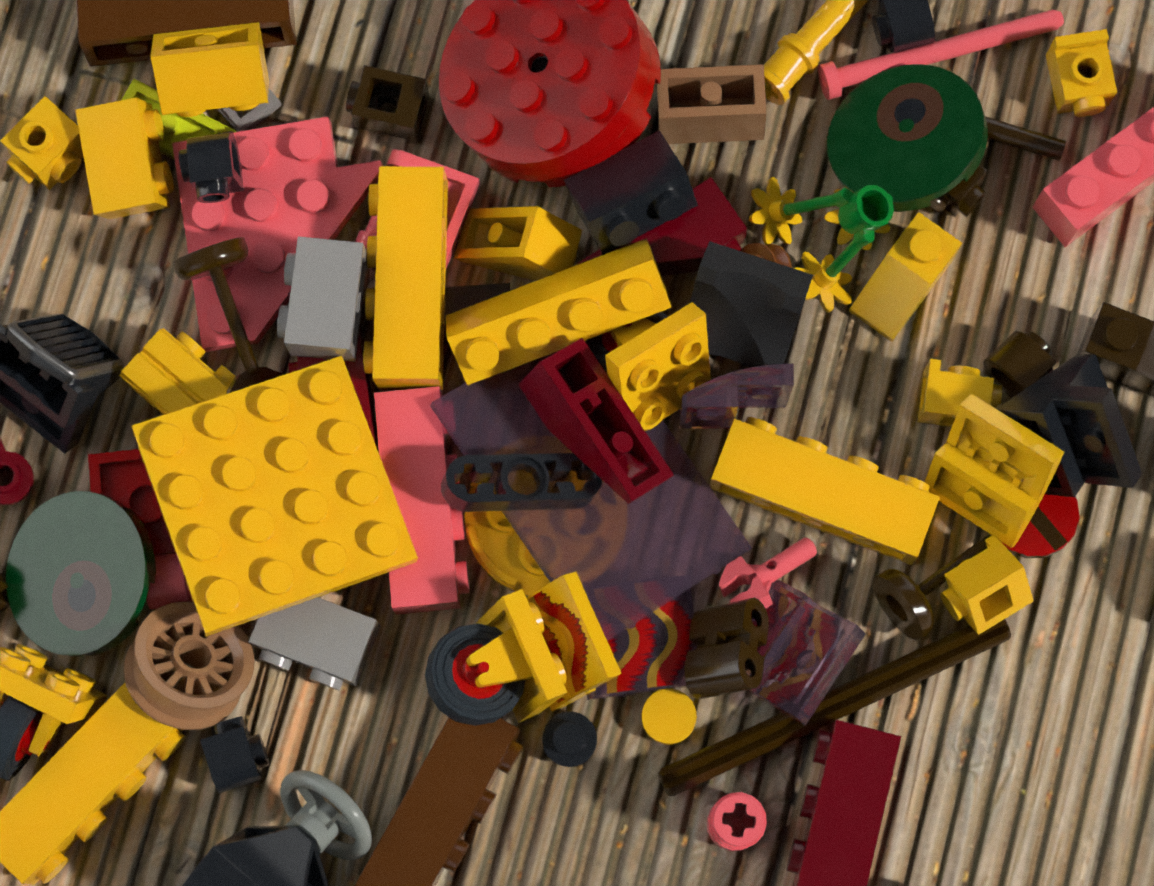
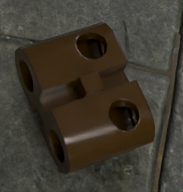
[685,598,769,700]

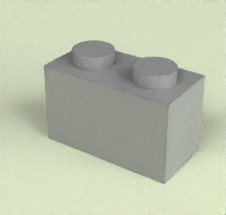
[277,236,367,362]
[248,597,381,691]

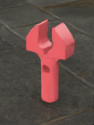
[719,537,817,609]

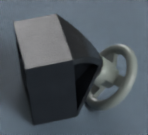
[182,770,372,886]

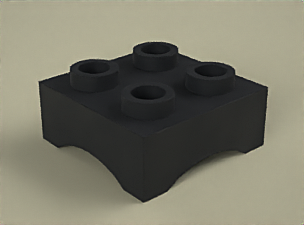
[689,241,813,382]

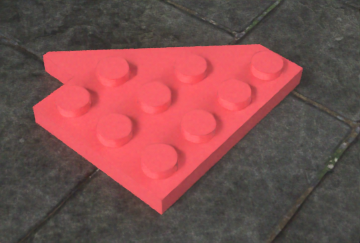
[172,117,383,352]

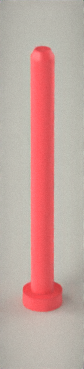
[818,9,1064,100]

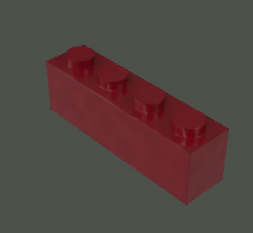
[786,720,902,886]

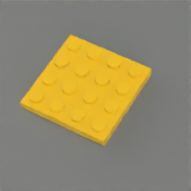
[132,356,418,637]

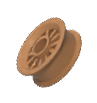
[123,602,254,730]

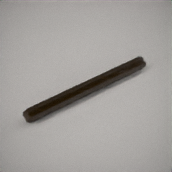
[658,619,1011,796]

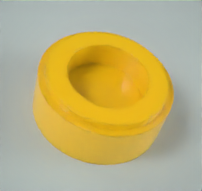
[641,688,697,745]

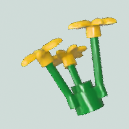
[749,177,894,313]

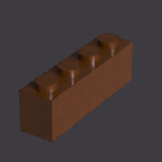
[77,0,297,67]
[354,717,524,886]

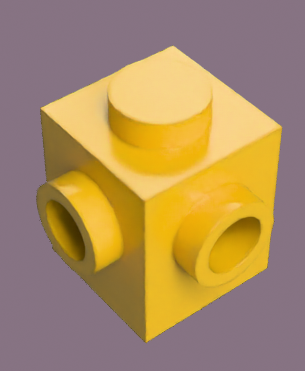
[0,96,83,191]

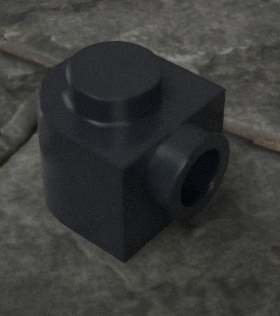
[872,0,935,53]
[179,131,244,203]
[200,716,269,794]

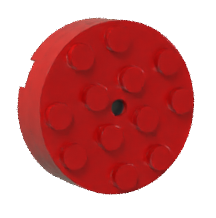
[439,0,661,188]

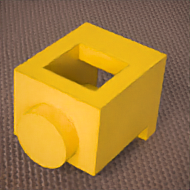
[1045,29,1117,117]
[917,359,1002,427]
[940,535,1034,635]

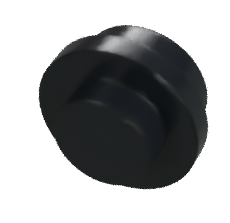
[542,711,597,767]

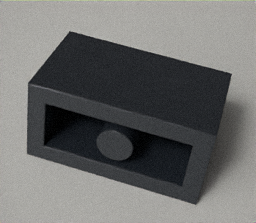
[564,130,698,255]

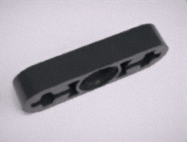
[441,453,603,512]

